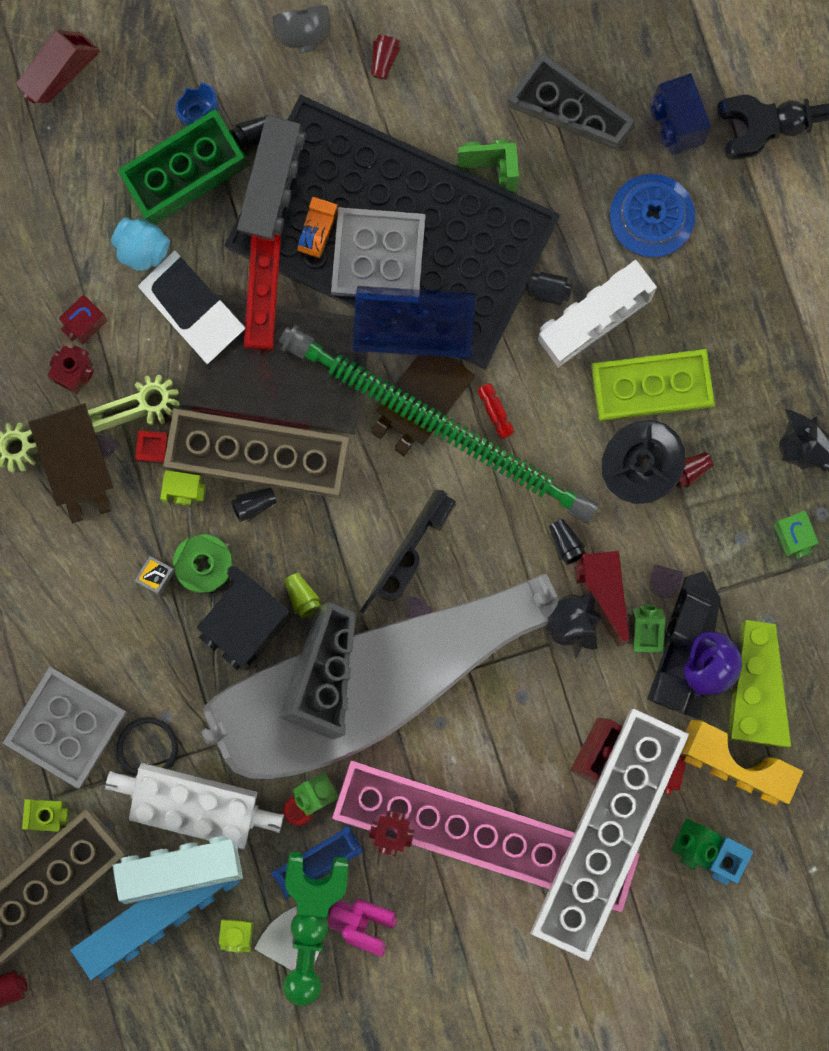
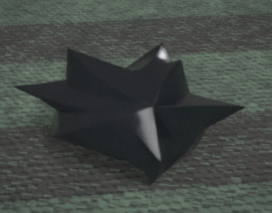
[779,409,829,472]
[546,592,602,659]

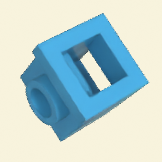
[709,837,754,886]

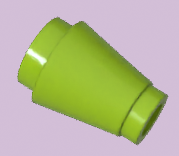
[284,573,321,619]

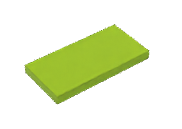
[591,349,715,422]

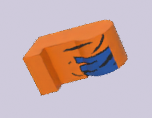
[297,197,338,258]

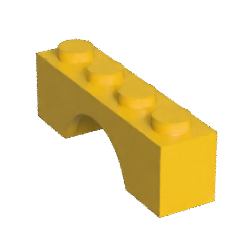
[681,719,804,806]

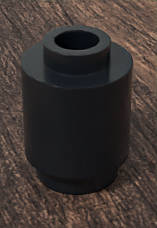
[528,272,572,306]

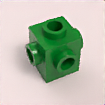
[670,818,724,870]

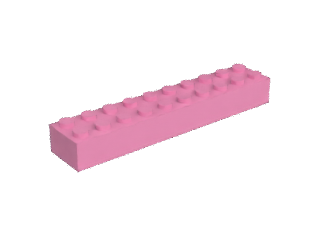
[332,761,640,912]

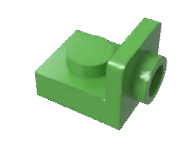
[633,605,665,652]
[293,772,339,816]

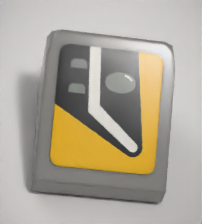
[135,556,175,596]

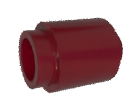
[0,970,28,1008]

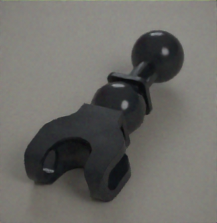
[717,94,829,160]

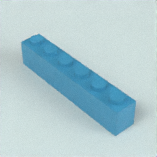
[70,872,243,981]

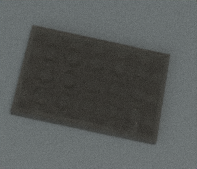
[181,294,374,435]

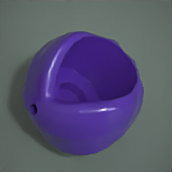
[683,632,742,695]

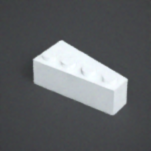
[538,260,657,367]

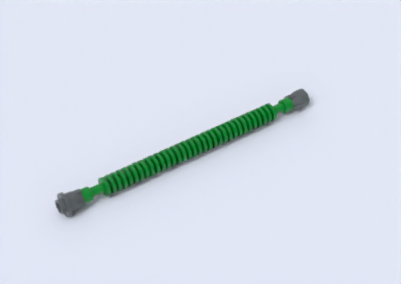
[279,325,599,524]

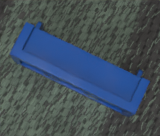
[271,826,364,899]

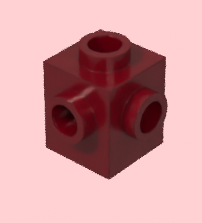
[47,345,94,394]
[369,811,415,857]

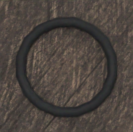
[117,717,178,776]

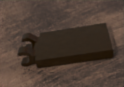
[371,342,475,457]
[28,403,114,524]

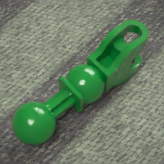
[283,851,348,1007]

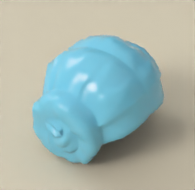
[111,217,170,271]

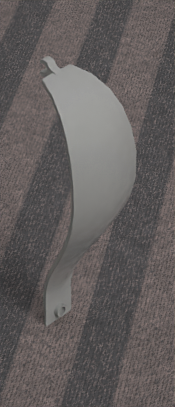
[201,574,559,779]

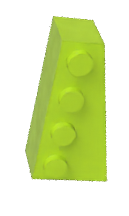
[727,620,791,749]

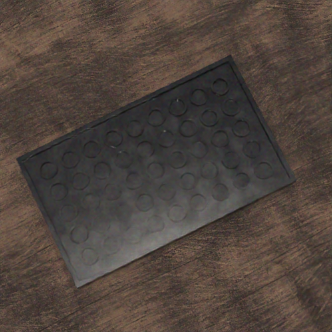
[224,94,560,370]

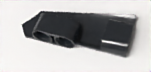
[360,490,456,614]
[647,571,721,719]

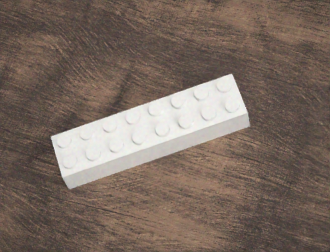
[530,709,689,961]

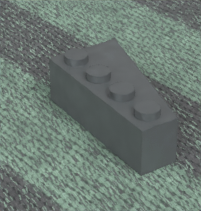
[507,53,635,151]
[237,115,306,242]
[280,602,356,740]

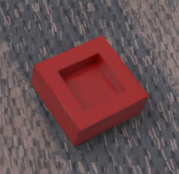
[135,431,168,463]

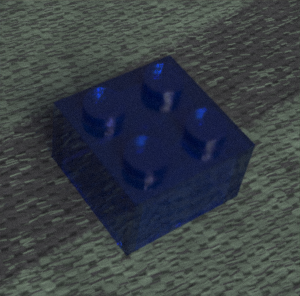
[650,73,711,155]

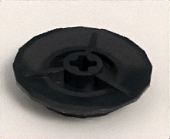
[602,420,685,504]

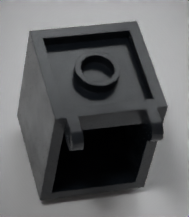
[196,566,292,671]

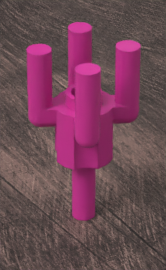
[327,899,398,957]

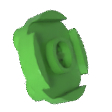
[173,534,233,594]

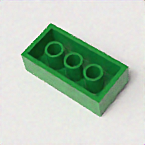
[117,109,251,225]

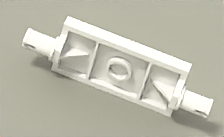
[105,763,284,849]

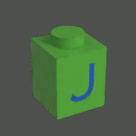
[774,511,819,559]

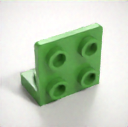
[457,140,519,193]

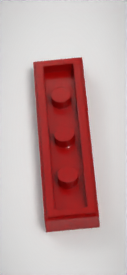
[244,235,281,350]

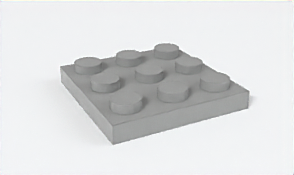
[331,207,425,302]
[3,667,127,789]

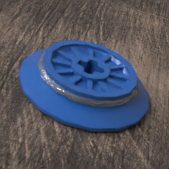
[610,174,695,257]

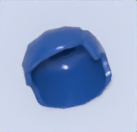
[175,82,219,126]

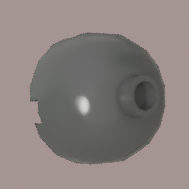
[272,5,330,53]

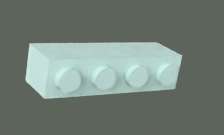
[113,836,243,904]

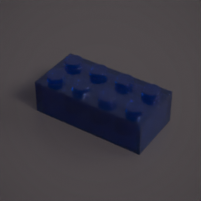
[353,286,475,358]

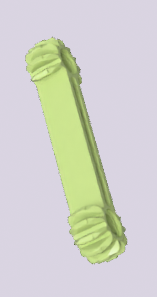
[0,375,180,473]

